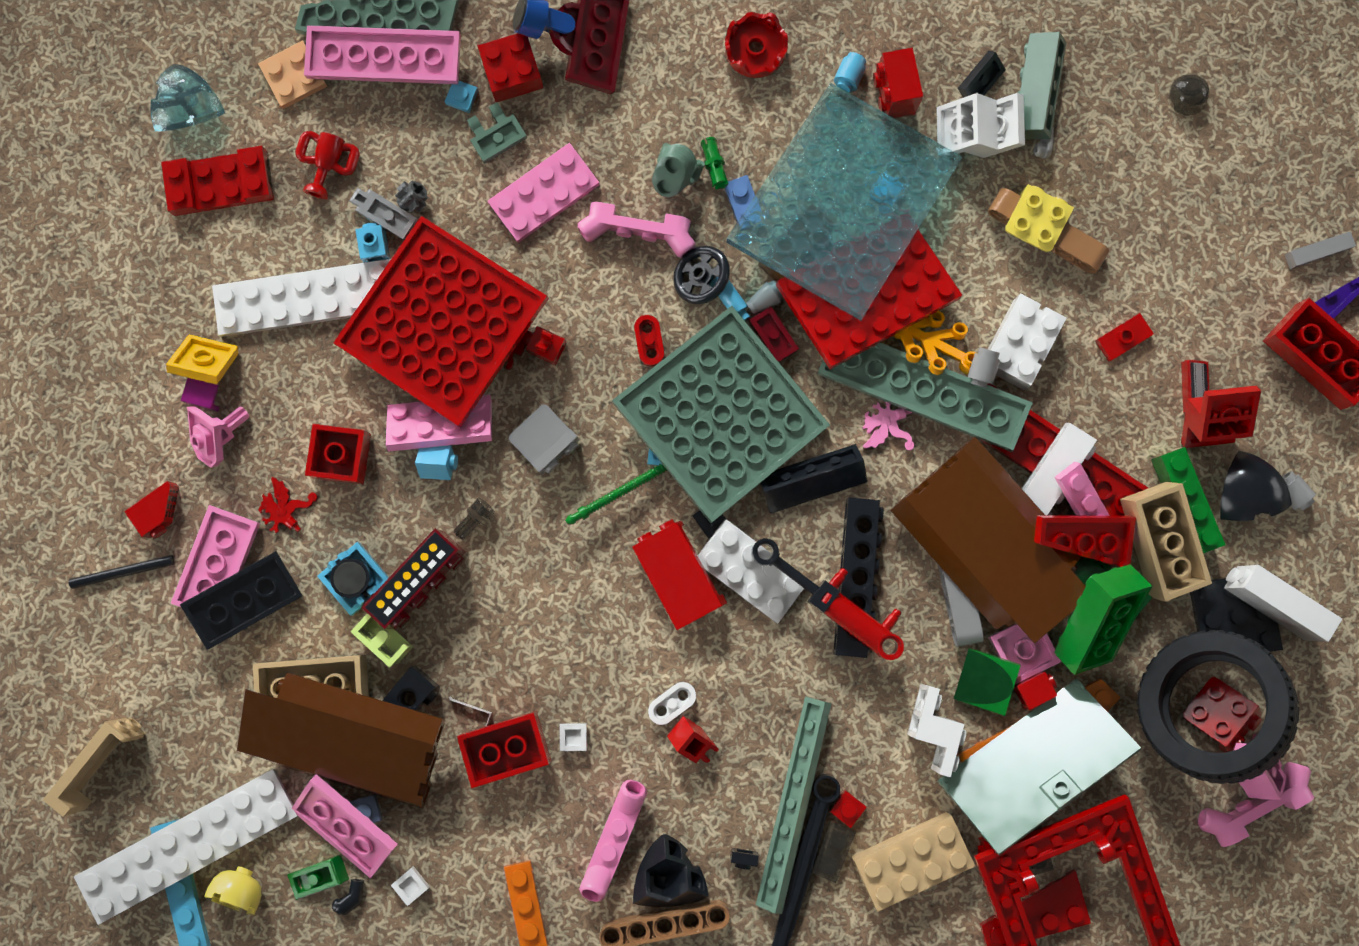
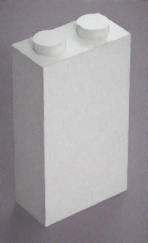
[1224,565,1342,642]

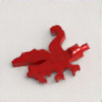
[258,477,318,533]

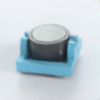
[317,542,389,616]

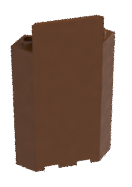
[890,437,1086,644]
[237,673,445,809]

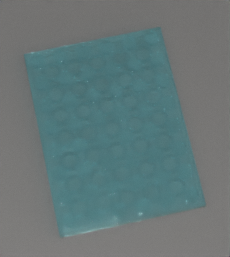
[726,83,962,320]

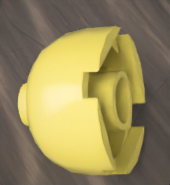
[204,866,262,915]

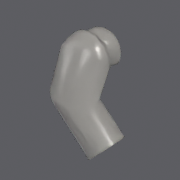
[1034,127,1054,159]

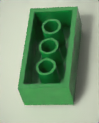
[1054,564,1152,675]

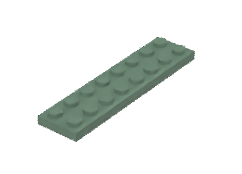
[818,343,1033,452]

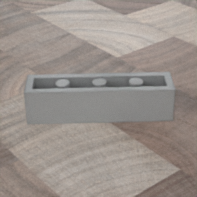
[1285,231,1356,269]

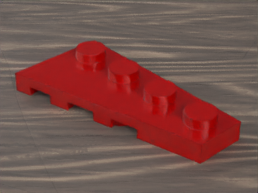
[1034,515,1136,567]
[979,869,1091,946]

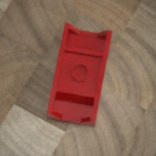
[161,145,274,216]

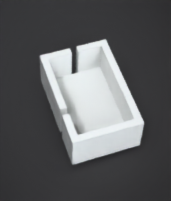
[988,293,1066,390]

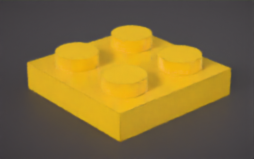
[166,335,238,385]

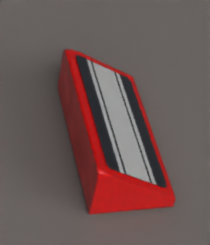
[1181,360,1209,413]

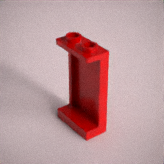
[632,519,727,630]

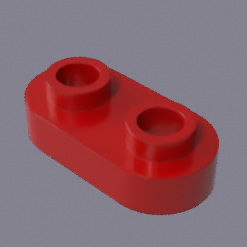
[634,315,664,367]

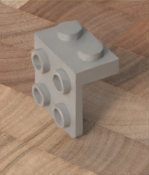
[509,405,580,475]

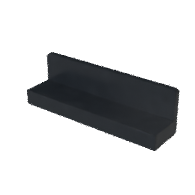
[760,444,868,513]

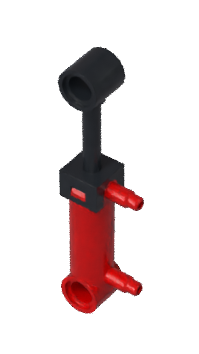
[751,538,904,660]

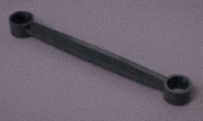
[772,774,840,946]

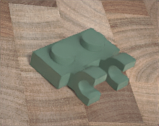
[467,102,527,164]

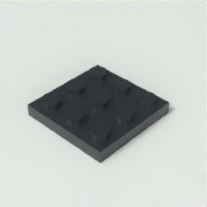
[1190,578,1283,652]

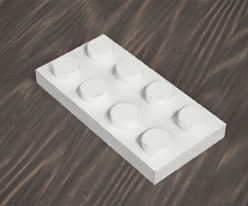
[698,519,804,624]

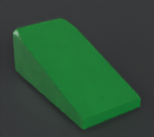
[287,855,349,900]

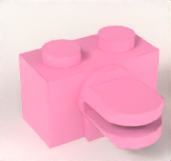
[1234,733,1287,800]

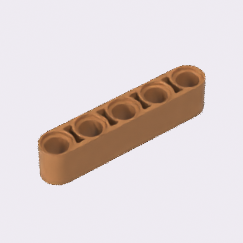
[988,188,1109,274]
[600,900,730,946]

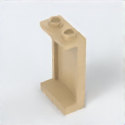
[43,718,146,817]

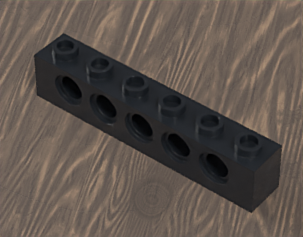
[833,497,884,658]

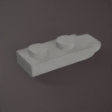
[349,188,418,241]

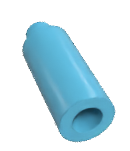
[710,277,750,321]

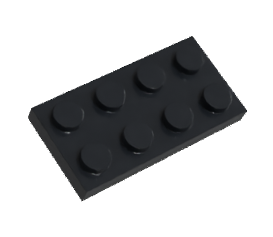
[180,551,303,650]

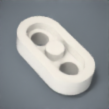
[648,682,696,725]

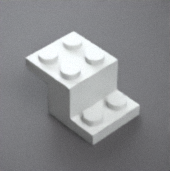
[937,93,1025,158]
[907,684,966,777]

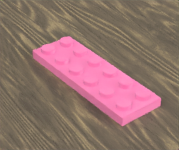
[304,26,461,84]

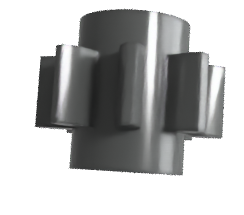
[395,180,428,213]

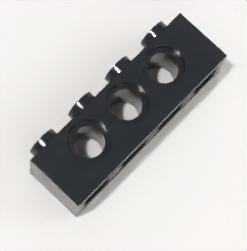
[382,666,439,711]

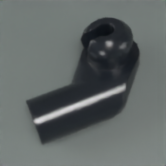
[332,879,364,915]

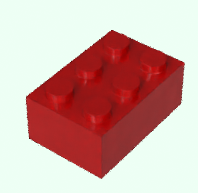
[456,711,552,788]

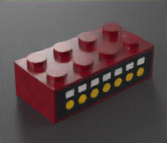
[361,528,466,629]

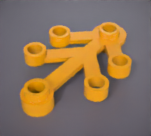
[893,311,976,375]

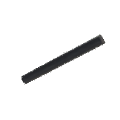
[69,555,175,589]

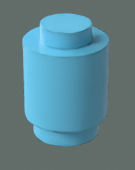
[834,52,866,93]

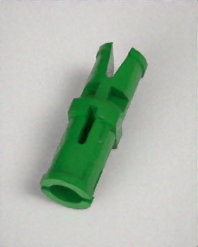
[700,137,728,190]

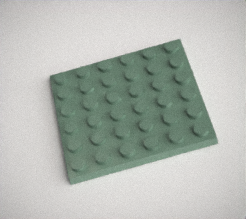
[612,306,830,523]

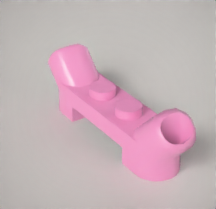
[577,202,696,258]
[1198,762,1314,847]
[579,780,647,902]

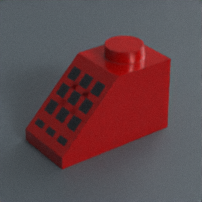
[124,481,179,539]

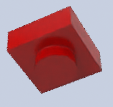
[829,790,867,828]

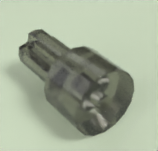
[454,498,495,540]

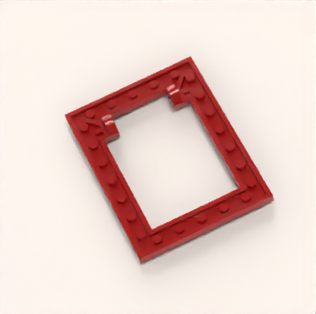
[974,794,1181,946]

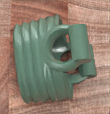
[652,143,705,198]

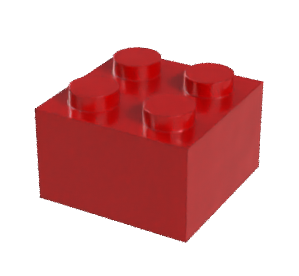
[477,33,543,102]
[873,47,923,120]
[305,424,371,485]

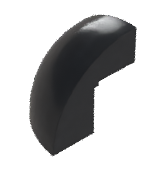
[1220,451,1292,521]
[633,834,709,907]

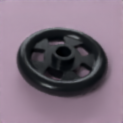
[673,246,730,304]

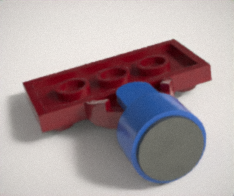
[513,0,629,95]

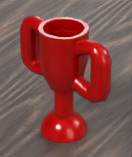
[295,131,360,199]

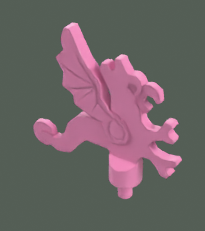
[862,402,914,450]

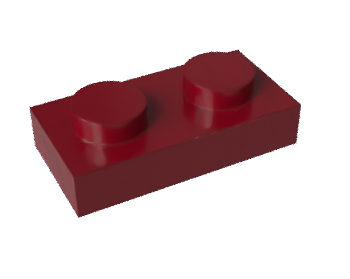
[749,306,799,363]

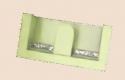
[351,613,413,668]

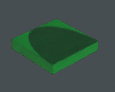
[953,648,1021,716]

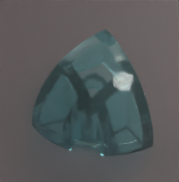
[150,64,225,131]

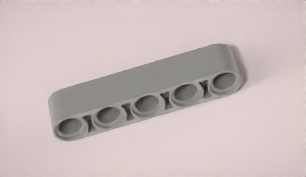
[938,565,983,647]

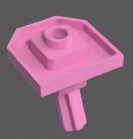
[187,406,249,468]

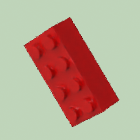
[1263,298,1359,410]

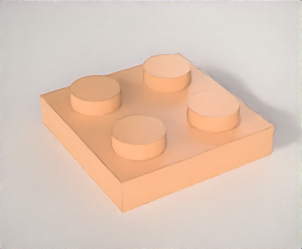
[258,40,328,109]

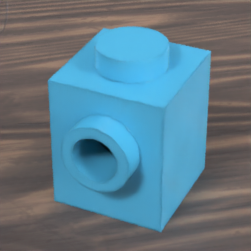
[355,223,390,263]
[415,445,458,480]

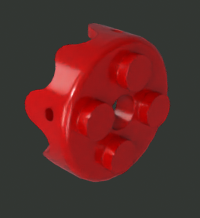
[725,12,788,78]

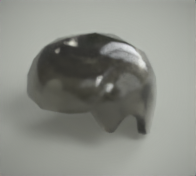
[1169,73,1210,116]

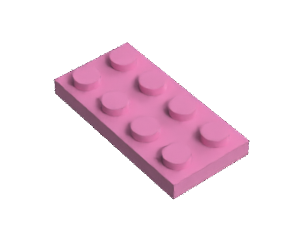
[488,143,600,243]
[386,395,492,452]
[171,505,260,607]
[292,774,397,879]

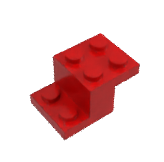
[1181,385,1261,448]

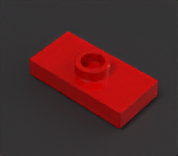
[1095,313,1154,362]

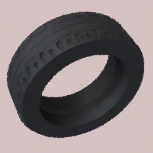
[1137,630,1299,784]

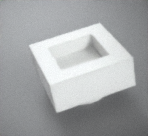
[560,723,587,751]
[391,866,430,906]

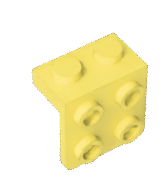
[1005,184,1074,252]

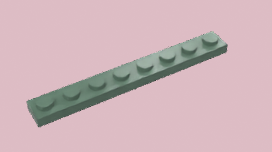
[756,696,832,914]

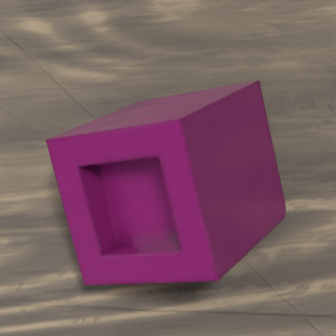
[181,378,219,412]

